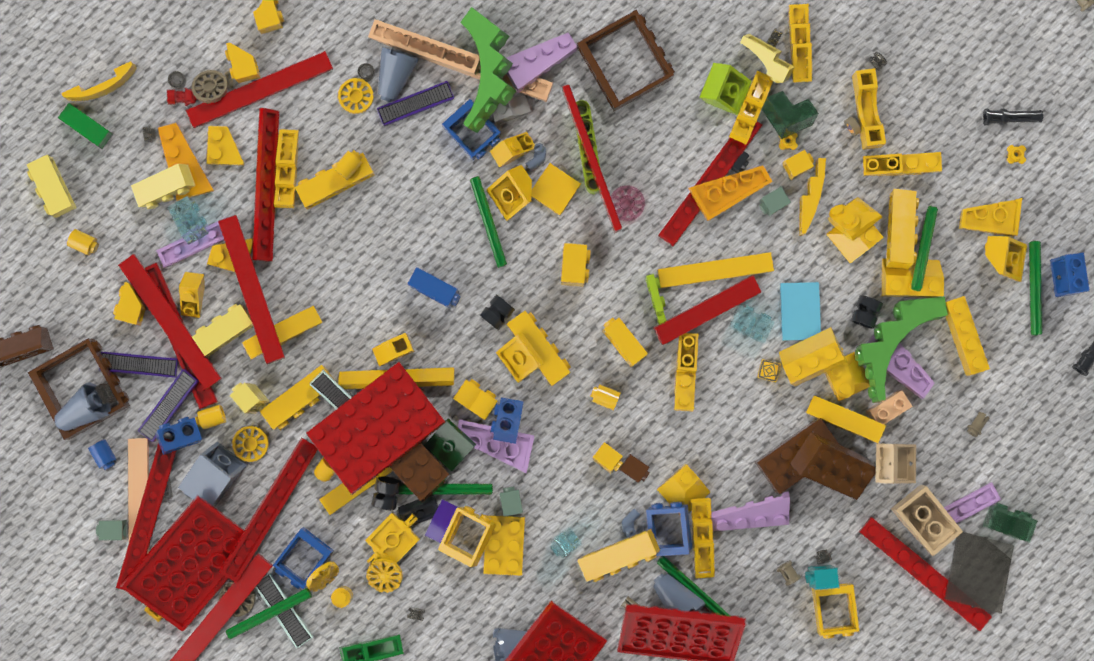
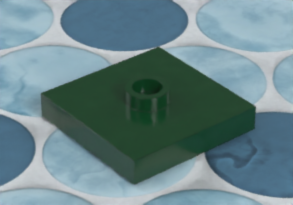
[424,418,477,472]

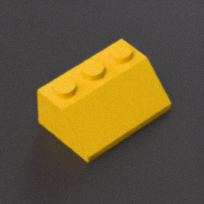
[881,258,944,298]
[779,327,848,387]

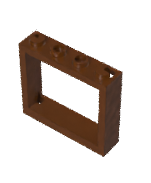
[577,10,675,112]
[28,338,130,440]

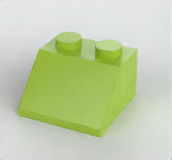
[699,63,752,115]

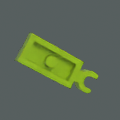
[645,274,666,325]

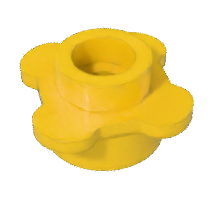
[778,131,798,150]
[1007,145,1026,164]

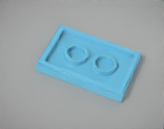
[780,282,821,341]

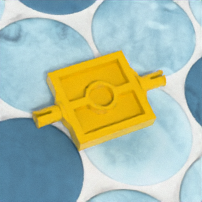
[365,512,420,568]

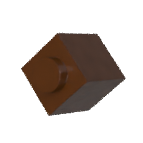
[619,454,650,483]

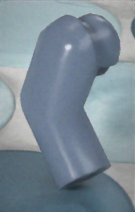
[525,143,546,171]
[622,509,640,538]

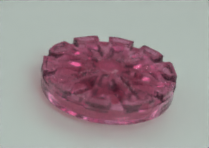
[611,185,645,221]

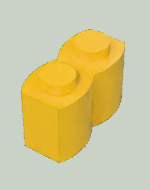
[453,379,498,420]

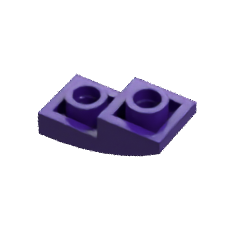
[425,499,458,543]

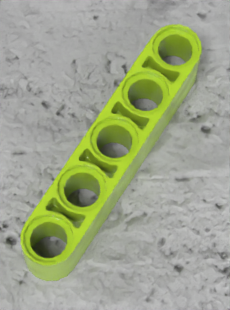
[575,100,600,194]

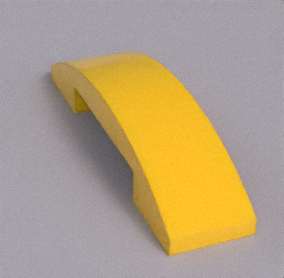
[61,61,137,101]

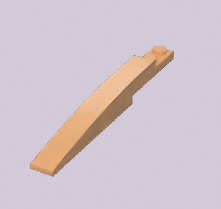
[368,19,553,102]

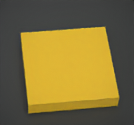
[531,163,581,216]
[496,332,544,383]

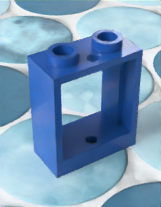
[442,99,501,160]
[1050,252,1090,297]
[407,267,461,309]
[646,502,693,556]
[272,527,334,589]

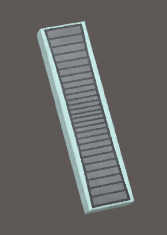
[309,370,352,409]
[256,573,313,649]

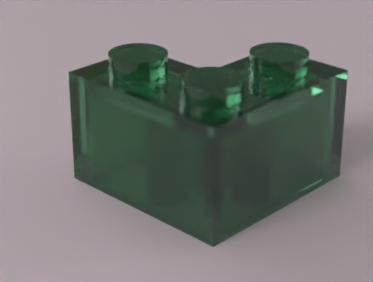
[762,91,819,139]
[983,503,1038,543]

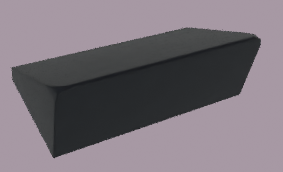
[398,495,438,526]

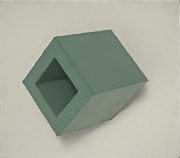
[759,186,791,217]
[500,486,523,516]
[96,520,127,541]

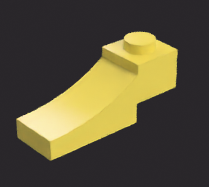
[740,34,795,83]

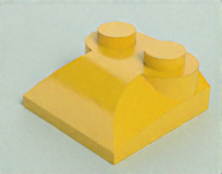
[828,197,882,241]
[825,352,870,402]

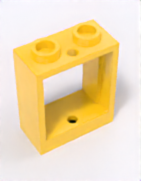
[602,317,648,367]
[438,505,496,567]
[812,583,859,639]

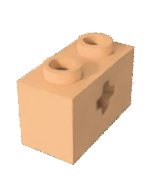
[866,390,913,424]

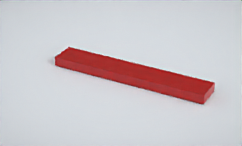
[653,275,761,345]

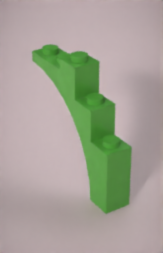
[460,7,516,133]
[855,296,948,403]

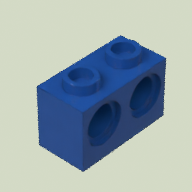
[491,397,524,444]
[156,417,202,455]

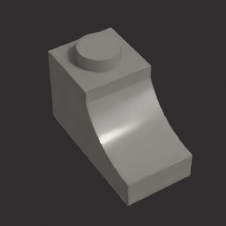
[492,94,531,125]

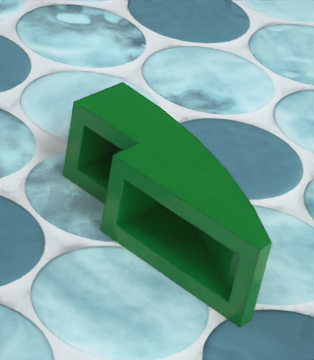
[58,103,113,149]
[339,635,404,661]

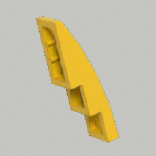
[788,4,812,83]
[729,71,773,144]
[274,129,299,208]
[799,158,826,236]
[242,305,322,360]
[806,396,886,444]
[691,498,715,578]

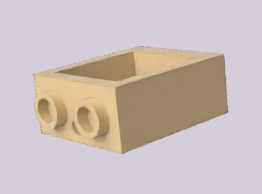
[876,444,916,484]

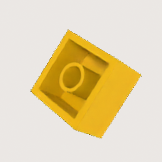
[561,243,591,287]

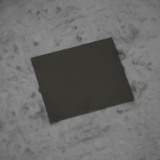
[945,532,1014,614]

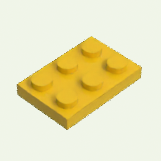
[483,515,525,576]

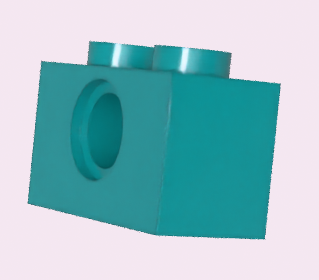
[805,565,839,590]

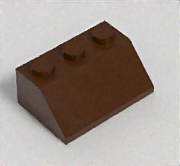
[0,325,54,368]

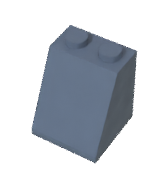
[178,442,247,507]

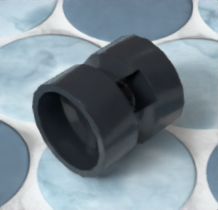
[480,294,515,331]
[850,295,883,329]
[371,476,401,510]

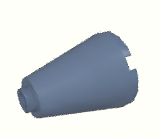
[378,47,419,102]
[55,383,111,431]
[653,573,706,612]
[493,628,527,661]

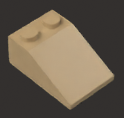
[891,485,963,556]

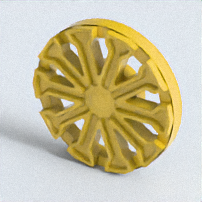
[338,78,374,114]
[232,426,269,462]
[366,558,403,593]
[306,562,339,592]

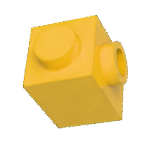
[782,150,814,180]
[593,442,623,474]

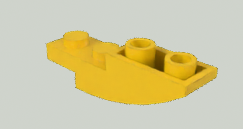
[863,152,942,176]
[674,333,699,412]

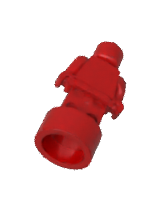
[167,88,205,106]

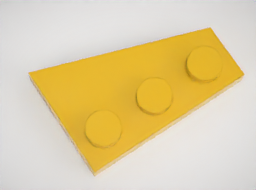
[959,198,1022,236]

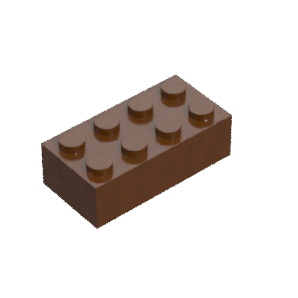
[755,418,839,494]
[790,432,876,500]
[389,443,451,503]

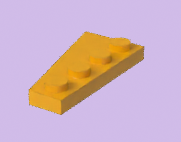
[158,123,214,201]
[688,165,773,221]

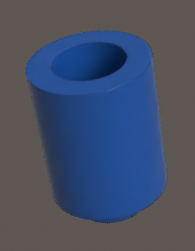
[88,439,117,470]

